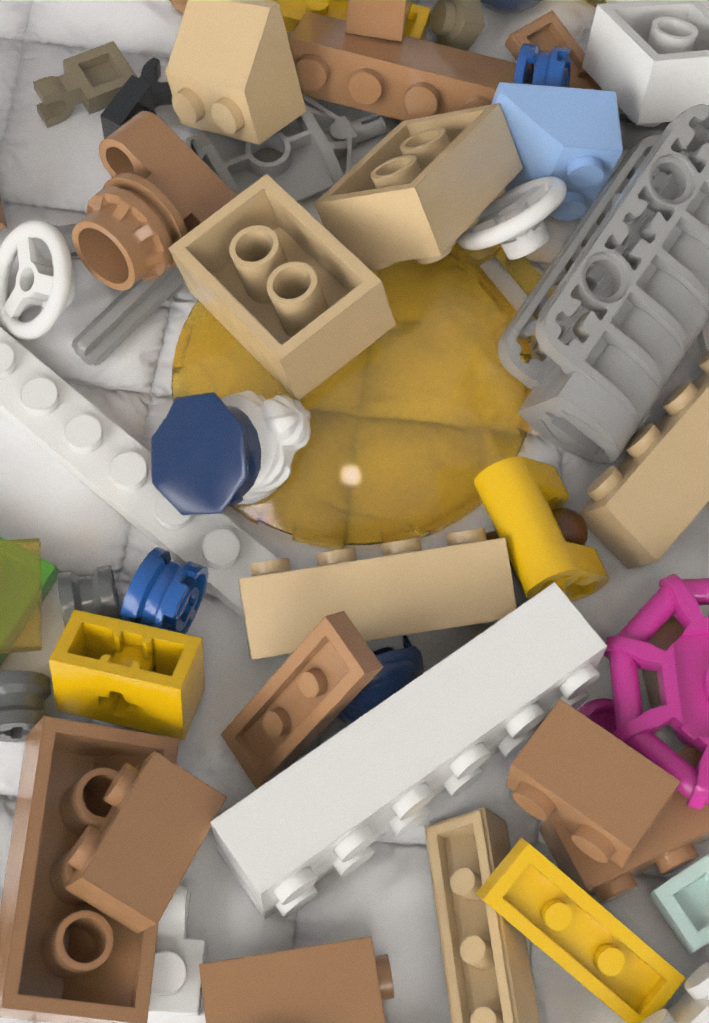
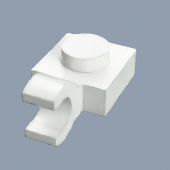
[149,885,207,1016]

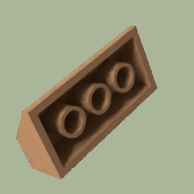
[0,716,179,1023]

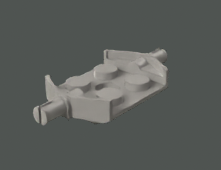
[186,95,387,203]

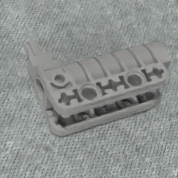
[498,104,709,464]

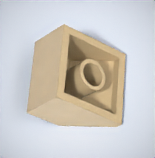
[165,0,307,145]

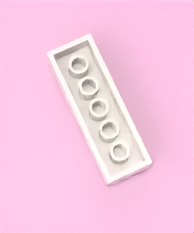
[210,582,607,920]

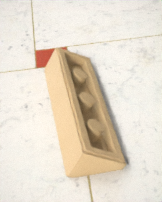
[424,807,540,1023]

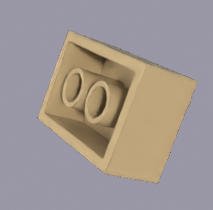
[314,103,523,270]
[168,173,396,401]

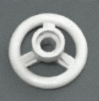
[457,176,567,260]
[0,220,77,340]

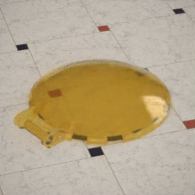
[171,243,554,550]

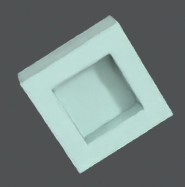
[648,854,709,955]

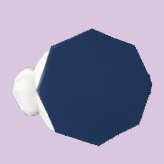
[151,390,311,515]

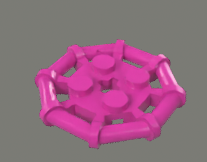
[603,574,709,811]

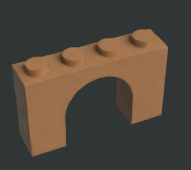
[199,936,394,1023]

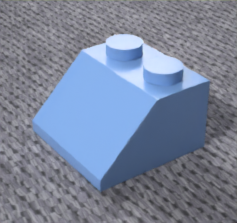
[491,82,623,221]

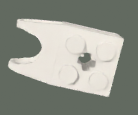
[582,0,709,127]

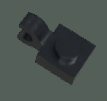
[100,58,172,139]

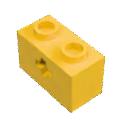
[49,609,205,740]

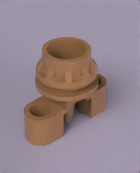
[72,111,237,291]

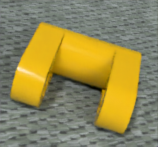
[474,456,610,602]

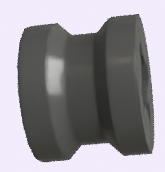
[58,565,120,627]
[0,670,52,742]

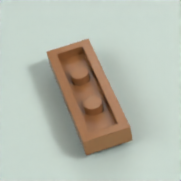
[221,611,383,789]

